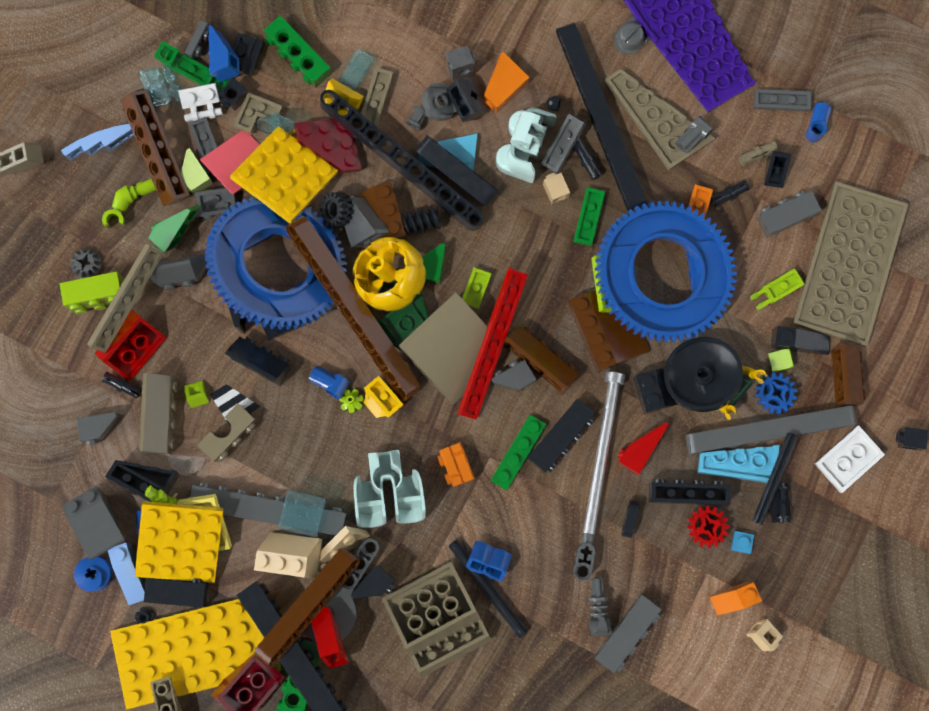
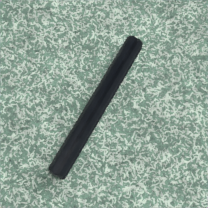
[752,433,798,525]

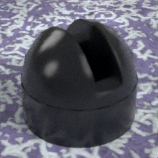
[546,96,561,112]

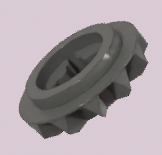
[70,248,101,278]

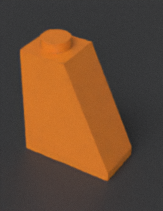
[484,52,529,113]
[709,582,762,615]

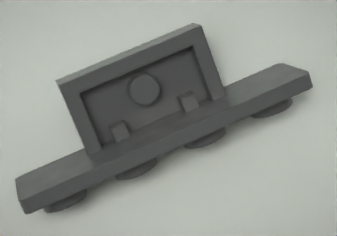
[192,187,236,221]

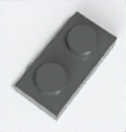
[184,20,209,61]

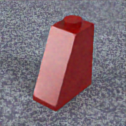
[312,607,349,669]

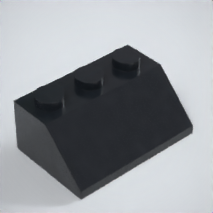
[225,336,292,387]

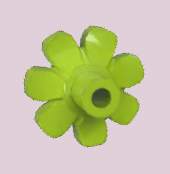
[339,389,364,413]

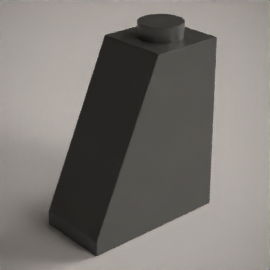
[345,195,389,247]

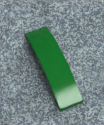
[153,41,229,93]

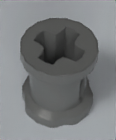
[405,106,428,131]

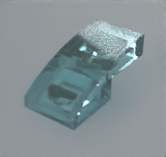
[339,49,374,91]

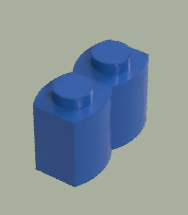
[466,541,512,581]

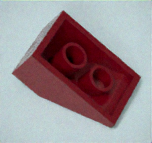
[210,654,285,711]

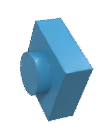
[730,531,754,554]

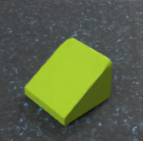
[768,349,793,372]
[184,380,209,408]

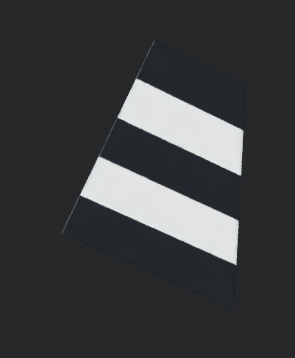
[210,384,261,426]

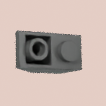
[491,360,536,391]

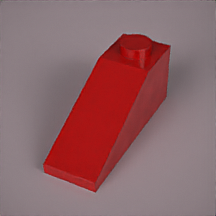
[617,422,669,475]

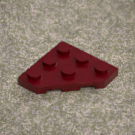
[294,119,362,174]

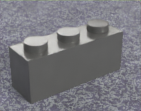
[757,191,822,238]

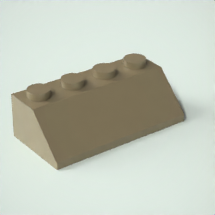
[139,373,177,455]

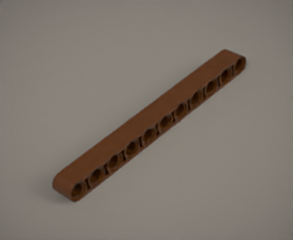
[286,216,420,401]

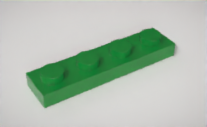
[490,415,546,491]

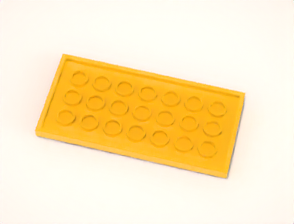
[110,599,282,709]

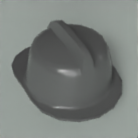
[614,16,650,54]

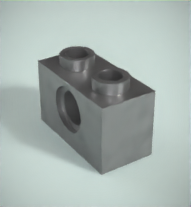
[446,46,476,82]

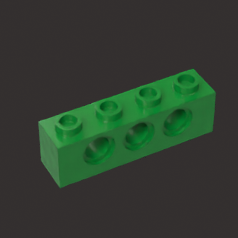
[264,16,332,88]
[276,637,320,711]

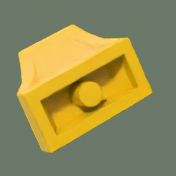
[325,78,364,116]
[363,376,404,418]

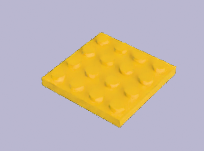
[230,126,338,223]
[135,501,223,583]

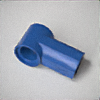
[805,102,831,143]
[309,365,350,399]

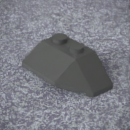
[149,254,209,291]

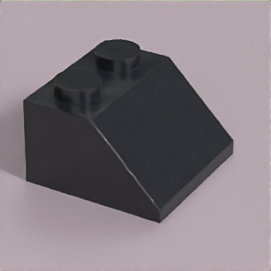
[633,368,679,415]
[351,565,396,599]

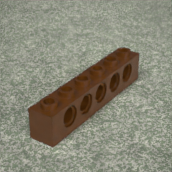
[120,89,190,207]

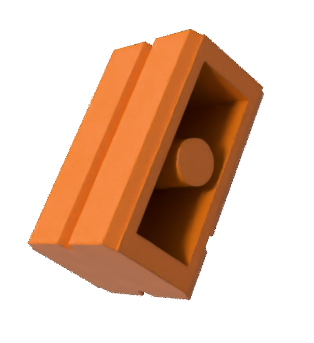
[437,442,475,488]

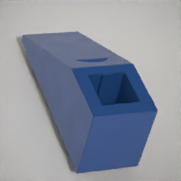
[208,25,240,82]

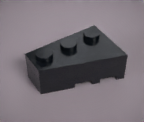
[105,460,180,502]

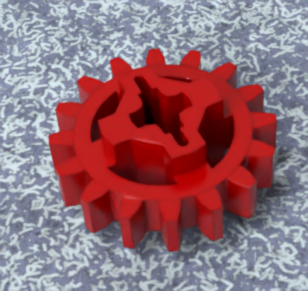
[686,506,730,548]

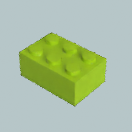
[59,271,125,314]

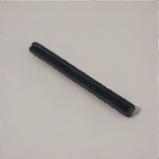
[449,540,528,638]

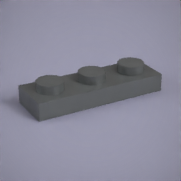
[753,89,811,112]
[541,114,586,173]
[189,117,217,176]

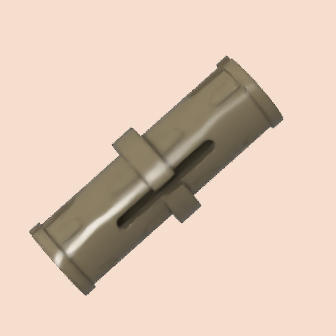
[739,141,778,166]

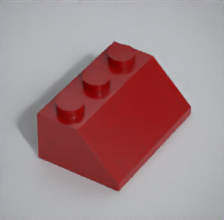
[94,310,167,382]

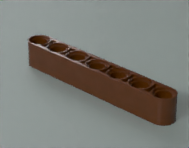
[254,548,360,667]

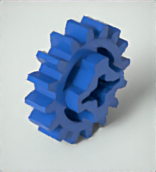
[754,372,797,415]

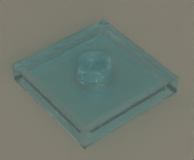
[278,490,326,537]

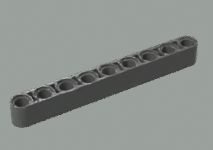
[685,405,857,455]

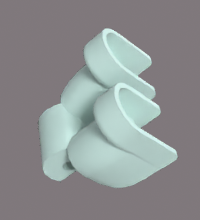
[495,107,557,183]
[353,450,426,528]

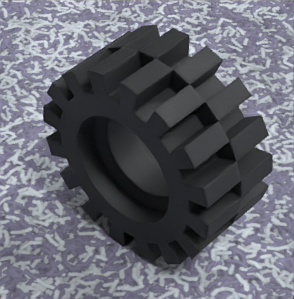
[320,192,354,227]

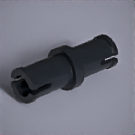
[711,180,750,207]
[101,371,142,399]

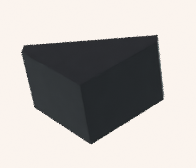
[764,151,792,188]

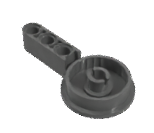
[303,538,381,642]

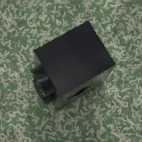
[446,78,489,122]

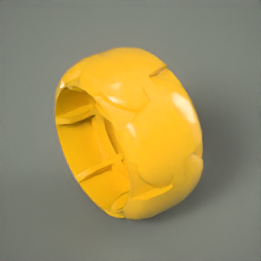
[352,237,426,311]

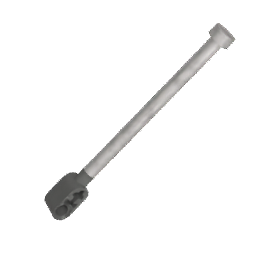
[573,371,625,580]

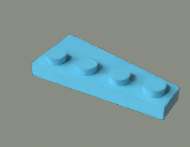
[698,445,779,483]

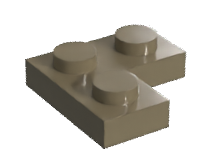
[233,93,283,135]

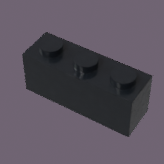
[144,578,209,608]

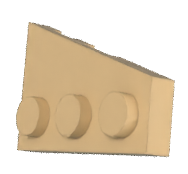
[318,526,370,573]

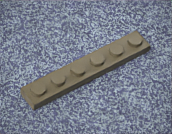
[87,244,164,353]

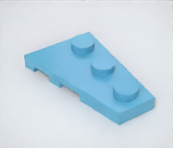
[418,134,477,170]

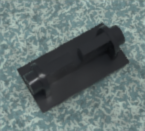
[770,483,791,523]

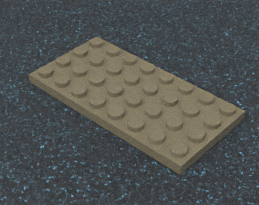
[792,181,908,347]

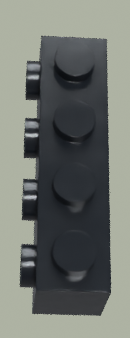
[649,479,730,506]

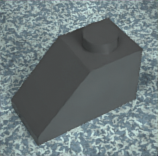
[77,412,121,445]

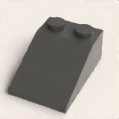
[62,486,125,560]

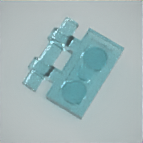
[138,66,181,106]

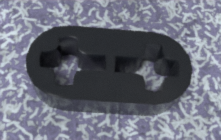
[621,500,639,538]

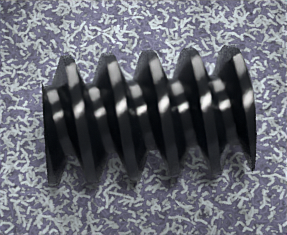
[401,206,442,236]

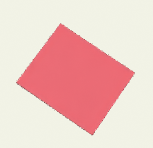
[200,131,260,195]

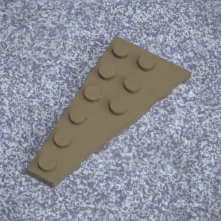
[605,69,716,171]

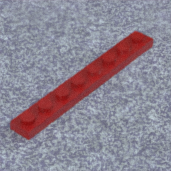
[457,268,528,420]

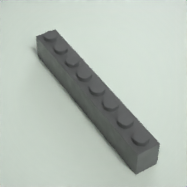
[190,482,348,536]

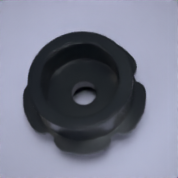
[135,608,154,624]

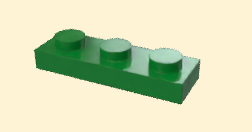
[573,187,605,247]

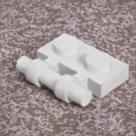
[178,83,223,122]

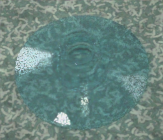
[256,113,294,134]

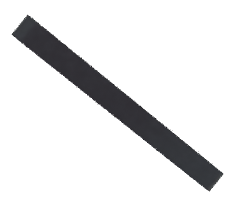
[556,22,648,211]
[320,90,484,231]

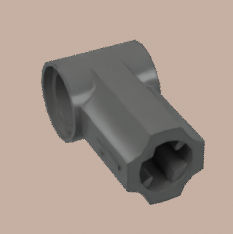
[675,115,713,154]

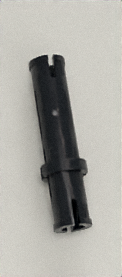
[573,136,602,181]

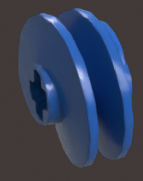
[74,556,113,592]

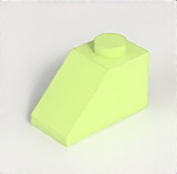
[181,148,213,196]

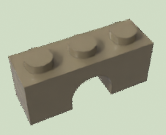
[197,404,257,462]

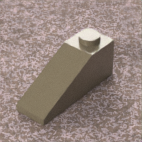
[0,142,44,176]

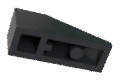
[771,326,830,355]

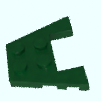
[367,292,429,351]

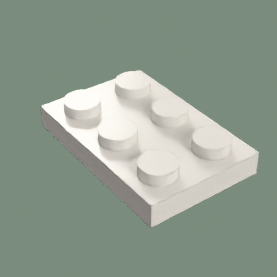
[814,425,885,493]

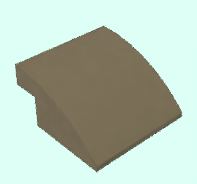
[399,292,508,406]
[382,562,492,677]

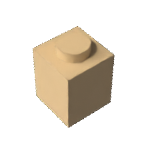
[543,173,570,204]

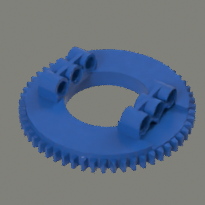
[205,196,347,330]
[595,201,737,343]

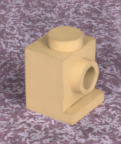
[746,619,783,651]

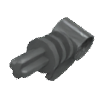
[588,577,611,636]

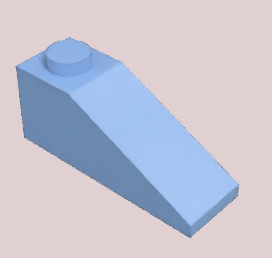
[108,543,145,605]

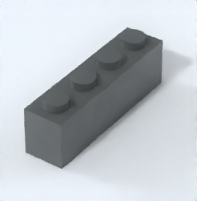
[593,594,661,673]

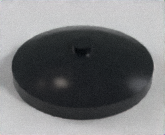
[664,337,743,412]

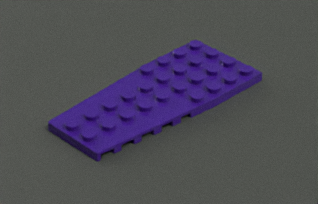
[623,0,756,112]

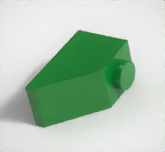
[422,244,446,285]

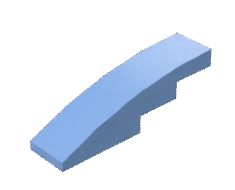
[61,124,134,161]

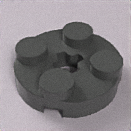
[422,83,457,121]

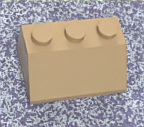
[254,532,322,578]

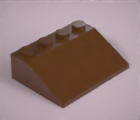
[567,290,650,373]

